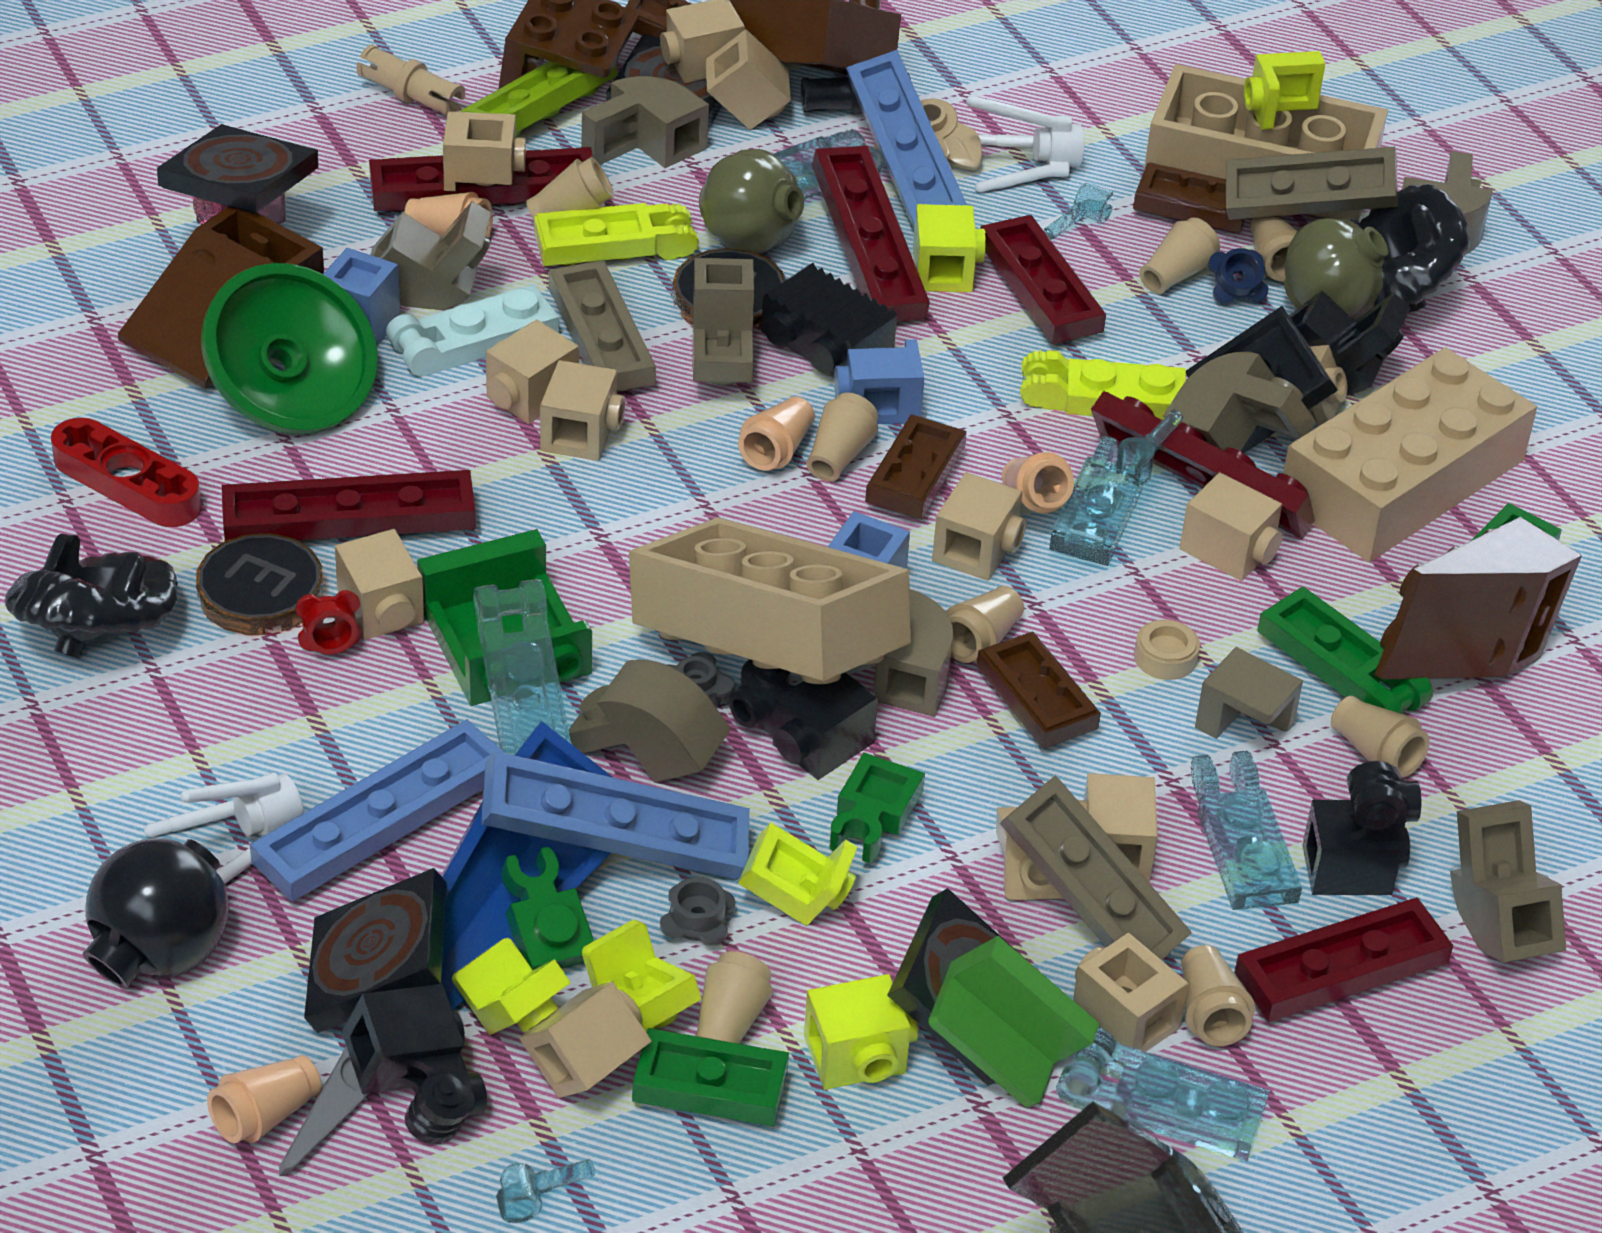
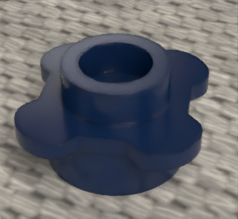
[1208,248,1269,305]

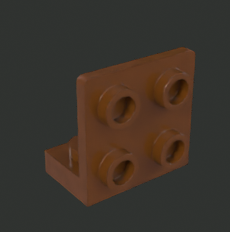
[498,0,639,89]

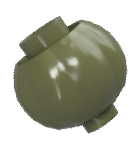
[699,149,804,255]
[1284,218,1389,320]

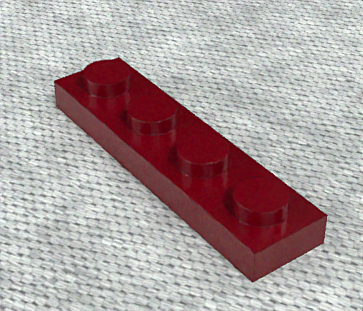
[812,145,930,321]
[369,147,593,212]
[1091,391,1315,539]
[221,470,476,543]

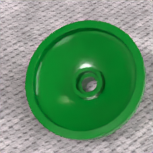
[201,263,377,434]

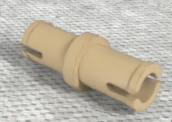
[357,44,465,117]

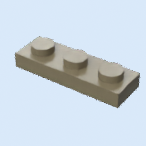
[1226,146,1398,220]
[549,260,656,392]
[1000,775,1192,960]

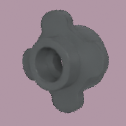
[667,652,734,708]
[660,877,736,945]

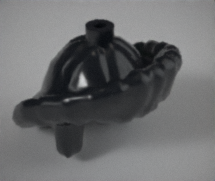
[1350,184,1470,313]
[5,533,178,659]

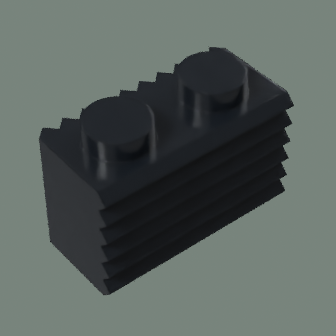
[761,263,897,375]

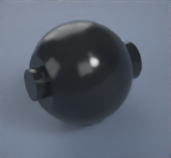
[83,838,228,989]

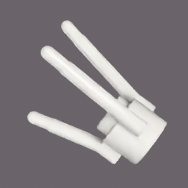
[966,96,1084,193]
[144,772,304,884]

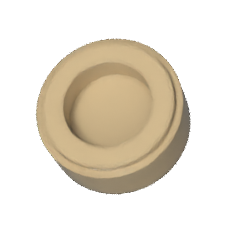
[1134,620,1200,680]

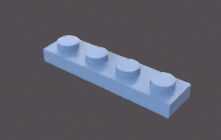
[846,50,967,230]
[250,719,505,902]
[481,751,750,880]

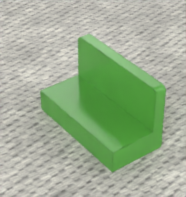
[929,936,1100,1108]

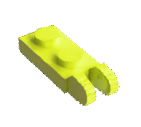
[534,203,699,266]
[1020,350,1186,422]

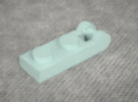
[386,284,559,376]

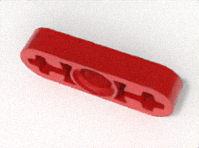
[51,418,201,527]

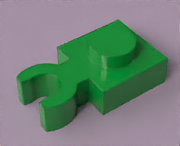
[829,752,925,863]
[501,847,594,970]

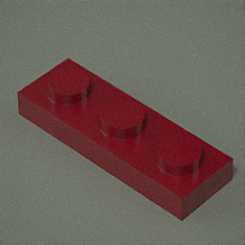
[980,214,1106,344]
[1234,897,1454,1022]

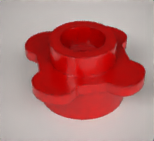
[296,590,362,655]

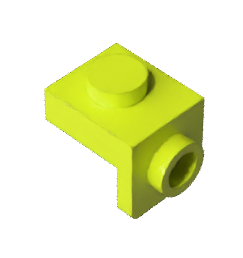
[1244,51,1326,130]
[738,822,857,926]
[582,919,702,1032]
[452,938,571,1035]

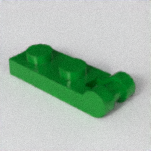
[1257,586,1433,714]

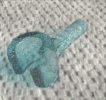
[1044,183,1113,239]
[1115,409,1183,486]
[496,1159,595,1223]

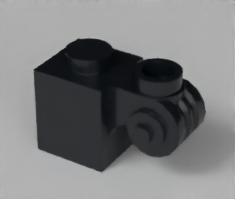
[728,659,878,780]
[1302,761,1422,895]
[341,984,487,1144]

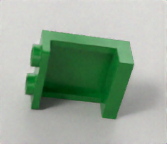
[417,529,592,706]

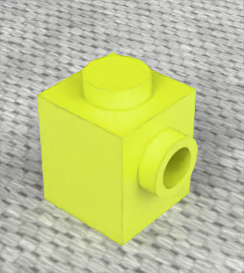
[913,204,985,292]
[804,974,918,1090]

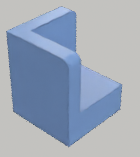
[323,247,401,346]

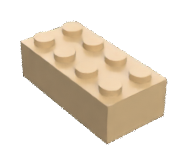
[1144,64,1388,222]
[1283,347,1538,563]
[629,517,911,684]

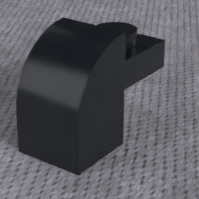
[1289,290,1410,394]

